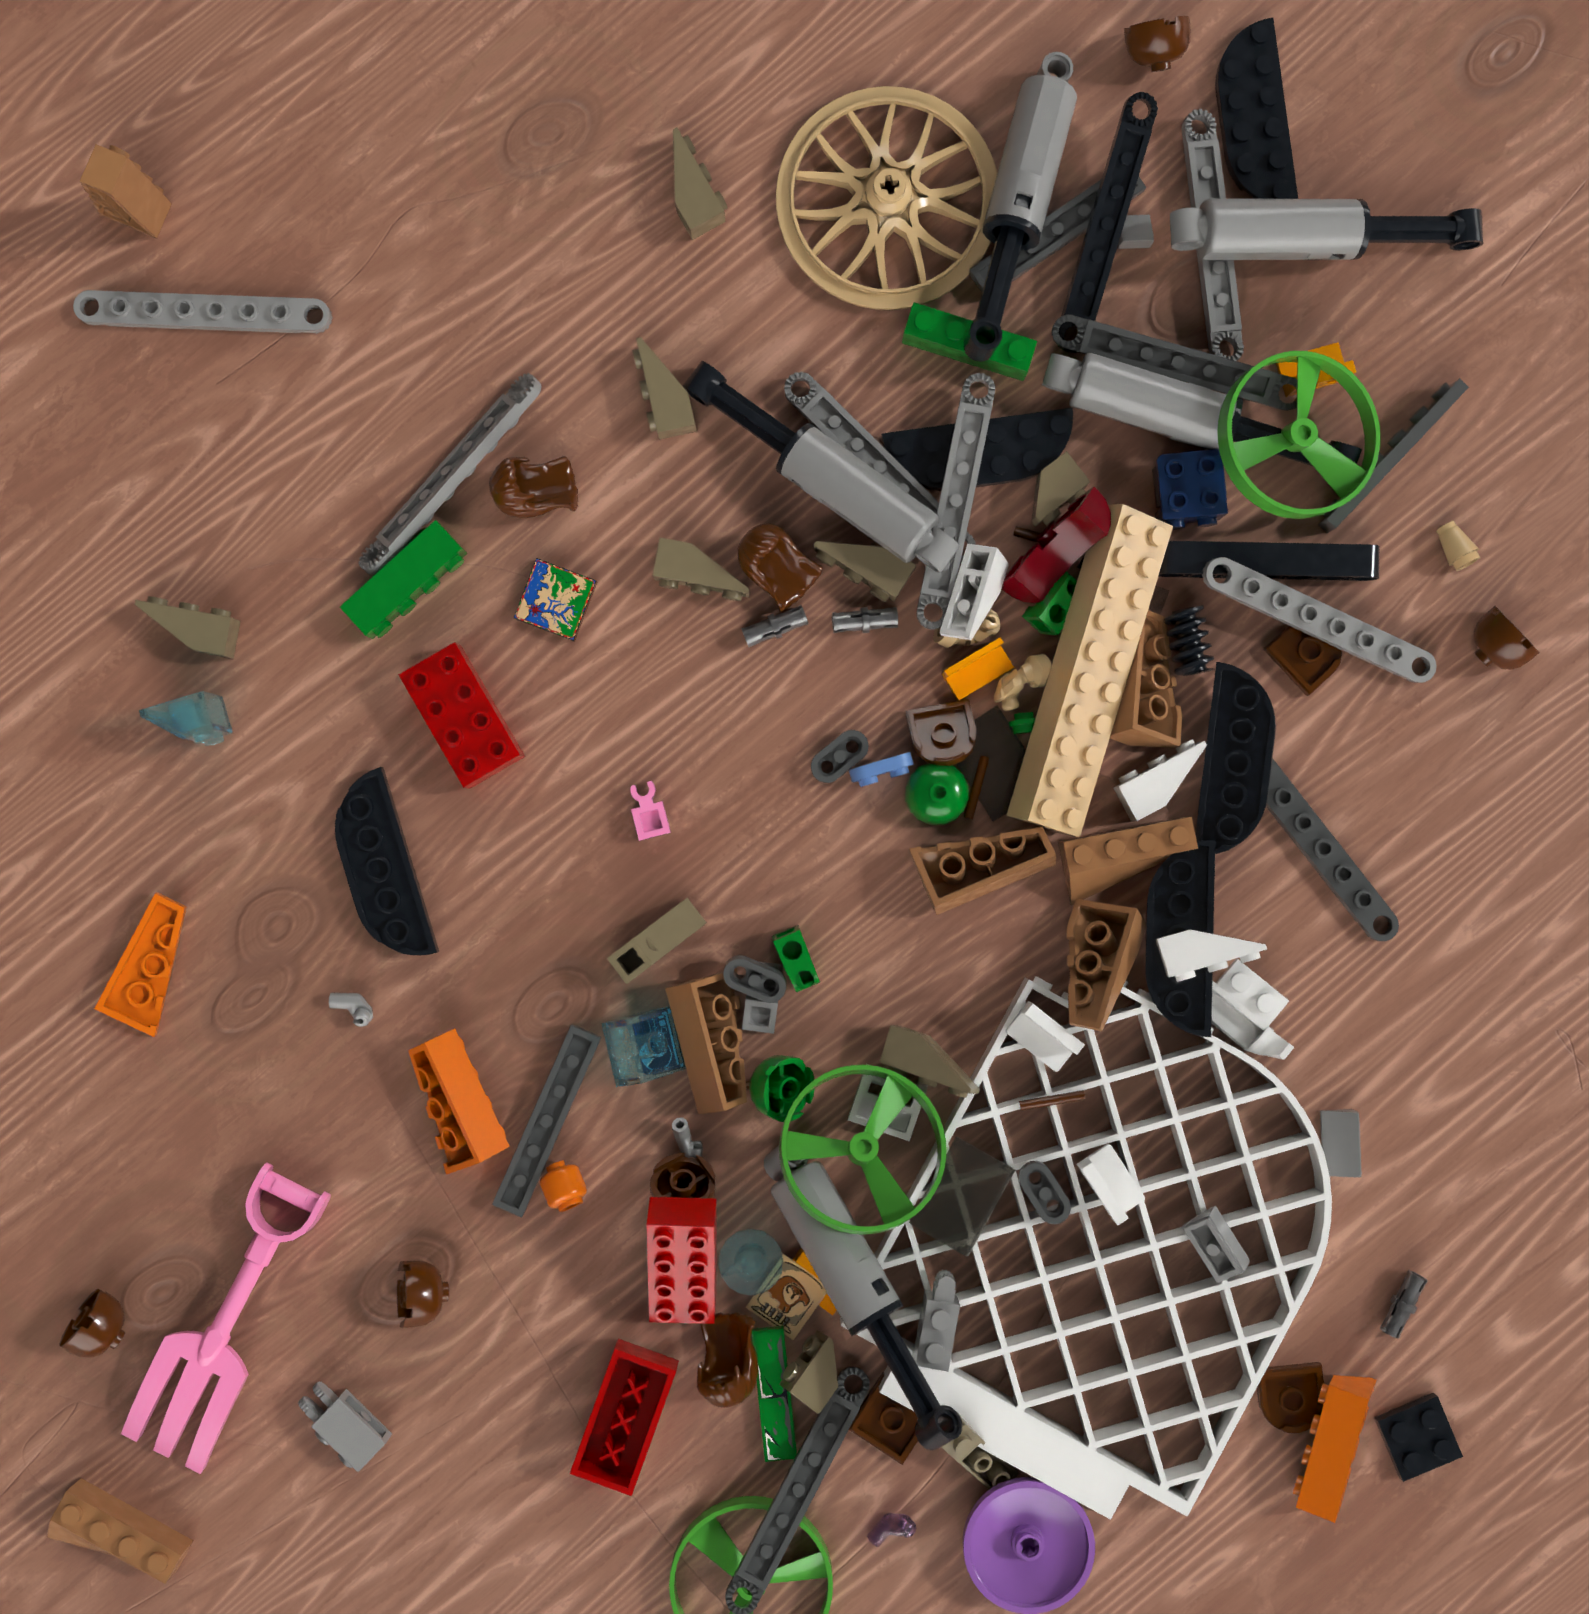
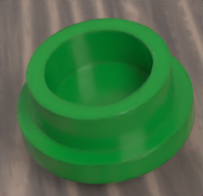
[1008,712,1036,734]

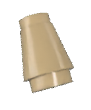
[1436,521,1480,571]

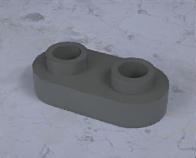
[811,730,869,783]
[723,955,786,1003]
[1018,1161,1071,1224]

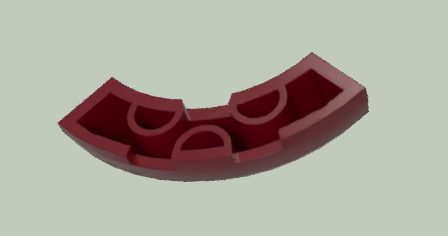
[1002,487,1111,604]

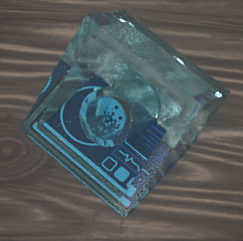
[139,691,233,746]
[601,1006,686,1087]

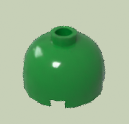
[905,763,969,825]
[749,1055,815,1122]

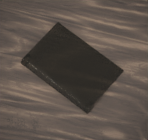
[956,705,1026,822]
[909,1136,1016,1257]

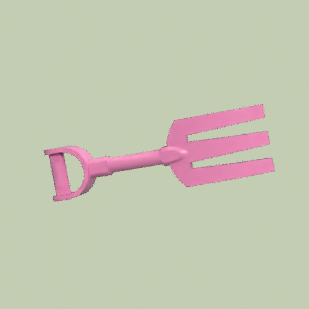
[121,1162,331,1474]

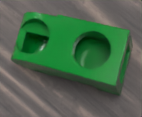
[1022,571,1077,635]
[772,925,820,993]

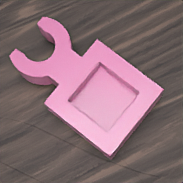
[630,781,671,841]

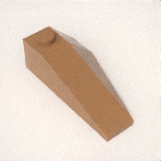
[1110,610,1182,748]
[1067,899,1146,1031]

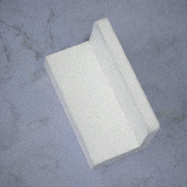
[1006,1001,1085,1072]
[1076,1144,1145,1225]

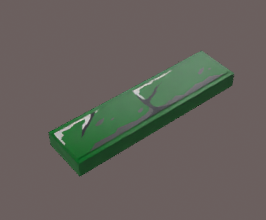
[752,1326,797,1462]

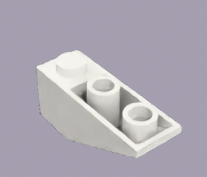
[1113,739,1207,822]
[1156,930,1267,982]

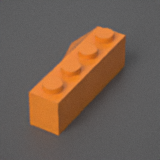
[408,1028,510,1175]
[1293,1375,1377,1523]

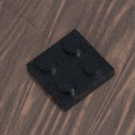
[1374,1393,1463,1482]

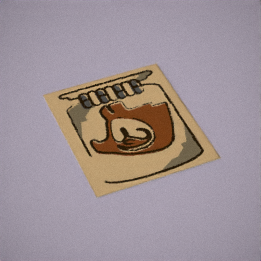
[745,1254,827,1340]

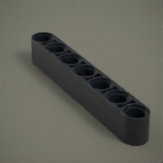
[1158,541,1380,581]

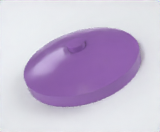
[963,1477,1095,1614]

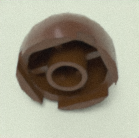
[1124,16,1191,72]
[1474,606,1540,670]
[650,1153,715,1198]
[397,1261,449,1328]
[59,1289,125,1358]

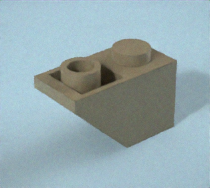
[1031,451,1090,527]
[779,1330,838,1414]

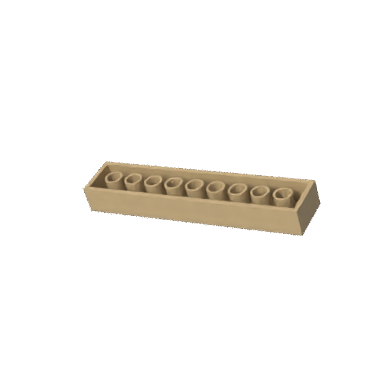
[1006,504,1173,838]

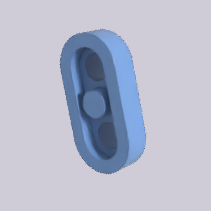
[848,752,914,787]

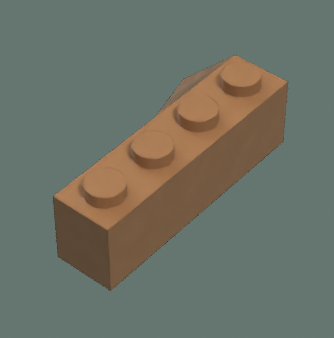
[80,144,172,238]
[1058,817,1198,905]
[909,826,1056,915]
[665,968,747,1115]
[47,1478,194,1584]

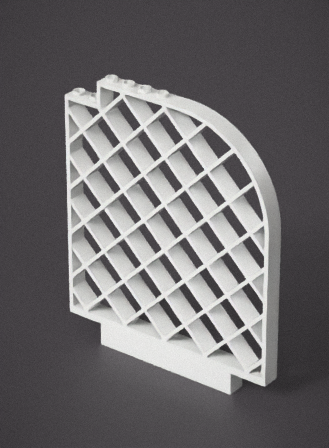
[840,976,1332,1520]

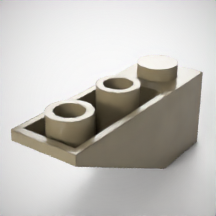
[673,127,728,240]
[632,337,697,440]
[652,538,750,601]
[814,541,917,602]
[134,596,241,659]
[607,898,707,985]
[880,1025,980,1098]
[942,1412,1020,1490]

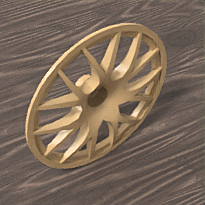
[776,86,997,310]

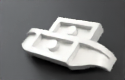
[1211,959,1294,1060]

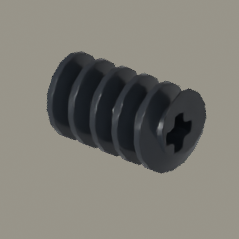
[1164,605,1216,676]

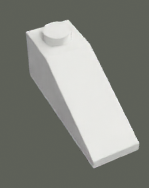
[940,544,1009,640]

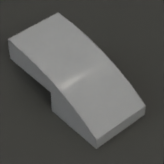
[742,962,783,1034]

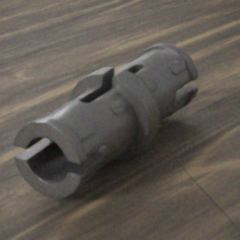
[741,605,809,647]
[832,607,898,633]
[1380,1270,1428,1339]

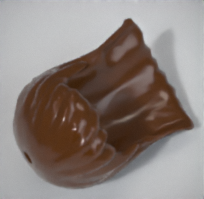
[489,456,578,518]
[737,523,823,612]
[697,1312,758,1408]

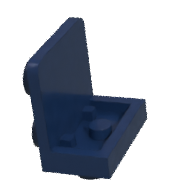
[1155,449,1228,530]

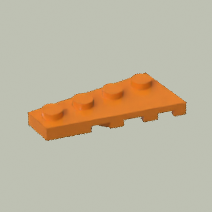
[94,892,187,1037]

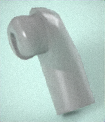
[329,992,373,1027]
[672,1117,703,1158]

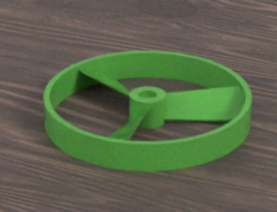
[1217,351,1380,519]
[779,1065,946,1235]
[669,1496,833,1614]

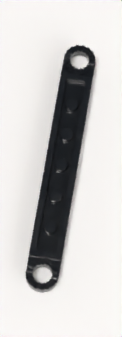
[1058,92,1158,353]

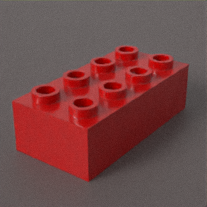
[398,642,526,789]
[646,1197,717,1324]
[570,1338,679,1496]

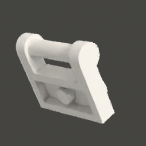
[848,1064,928,1141]

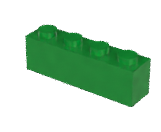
[902,302,1038,381]
[340,520,467,639]

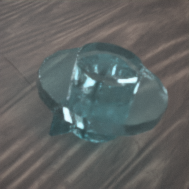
[718,1229,784,1295]

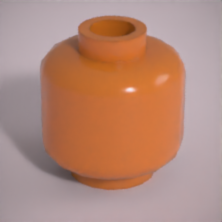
[540,1160,587,1212]

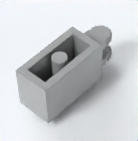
[913,1269,960,1372]
[298,1381,392,1472]

